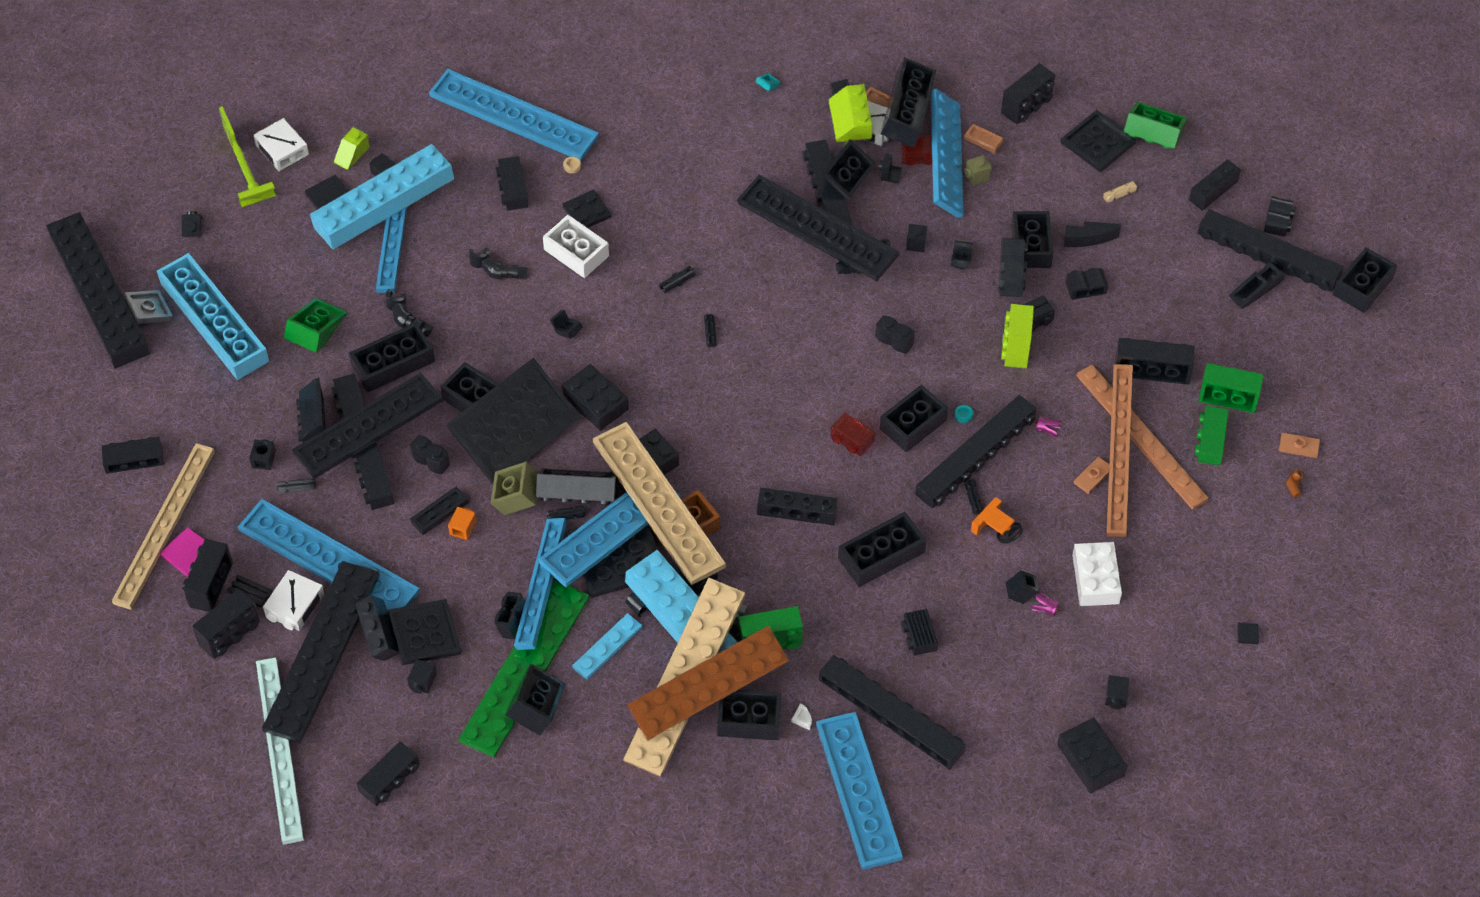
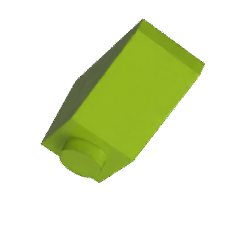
[334,127,370,170]

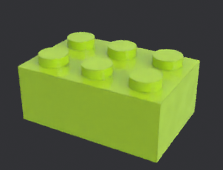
[1001,304,1034,368]

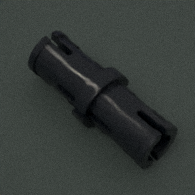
[659,266,695,294]

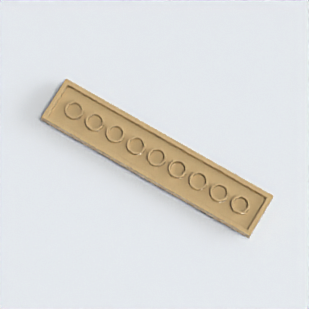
[593,422,726,585]
[623,578,746,777]

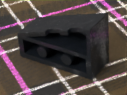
[998,237,1028,297]

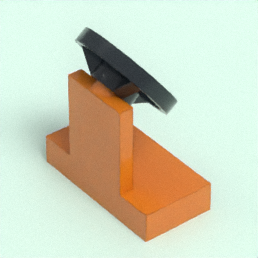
[971,497,1023,543]

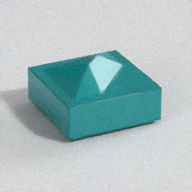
[756,73,781,91]

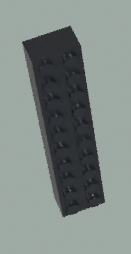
[46,212,150,369]

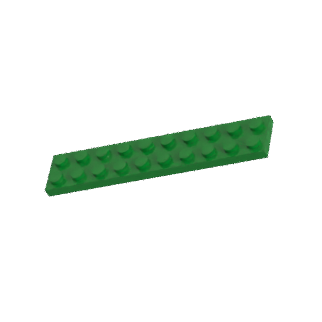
[458,580,590,758]

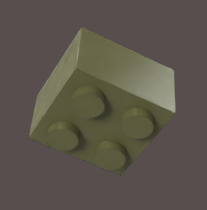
[490,462,538,515]

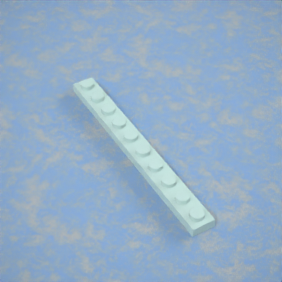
[256,657,304,845]

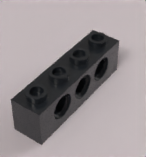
[757,487,838,526]

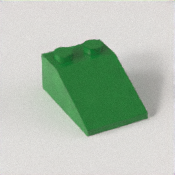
[284,298,347,352]

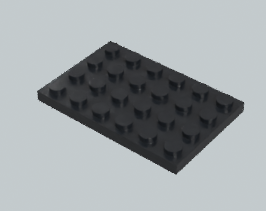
[445,357,580,485]

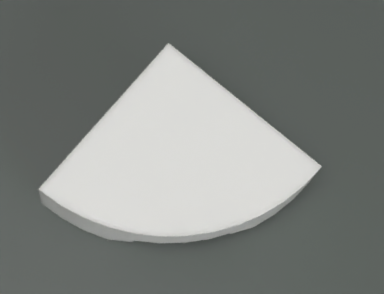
[791,703,812,730]

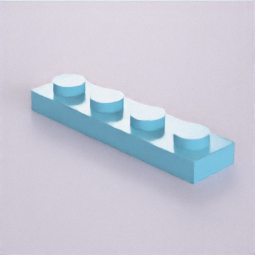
[572,613,642,680]

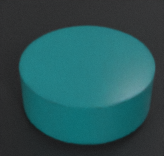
[954,405,974,423]

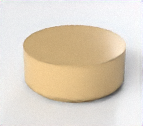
[563,157,581,173]

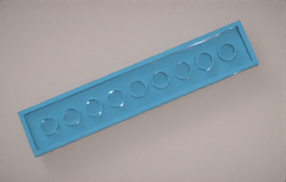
[429,69,599,161]
[238,499,420,612]

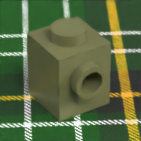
[964,155,992,186]

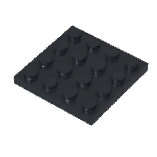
[568,525,658,598]

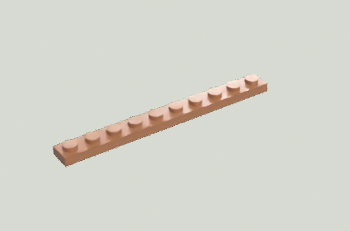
[1107,364,1133,537]
[1077,365,1208,510]

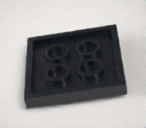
[1060,110,1137,172]
[387,599,462,666]

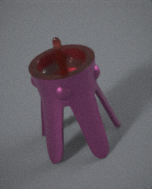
[1033,416,1063,439]
[1032,591,1062,616]

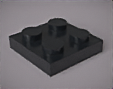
[562,189,611,228]

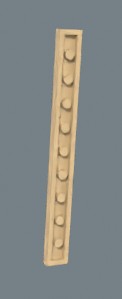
[112,443,215,610]

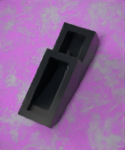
[1064,221,1121,247]
[1229,262,1284,308]

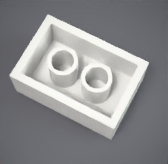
[543,215,609,278]
[1072,542,1122,606]

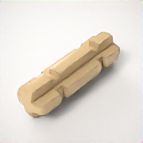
[1103,181,1137,202]

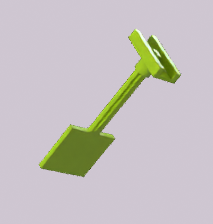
[219,106,276,208]

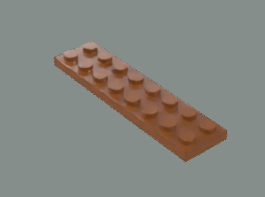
[627,626,789,741]

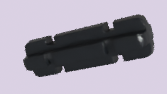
[704,314,717,347]
[277,478,316,493]
[965,479,983,514]
[547,506,585,520]

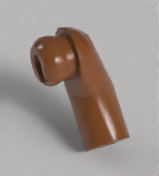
[1286,470,1303,498]

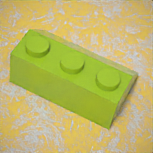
[829,84,872,142]

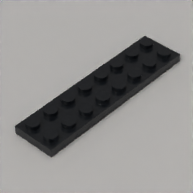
[292,372,443,479]

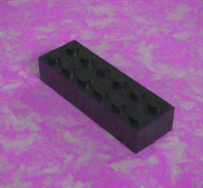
[880,57,936,148]

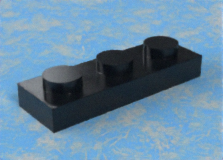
[410,487,469,535]

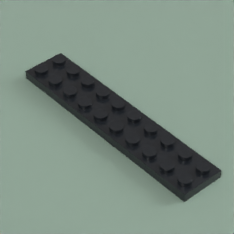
[737,175,899,282]
[262,561,380,743]

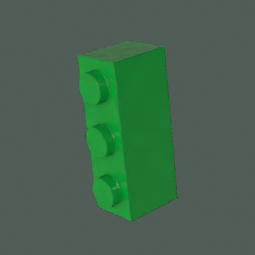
[1194,406,1229,466]

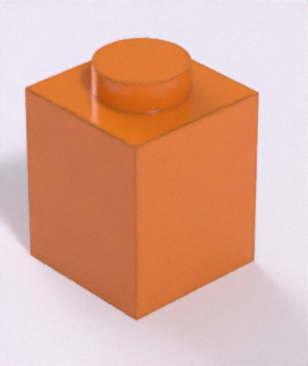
[448,507,477,540]

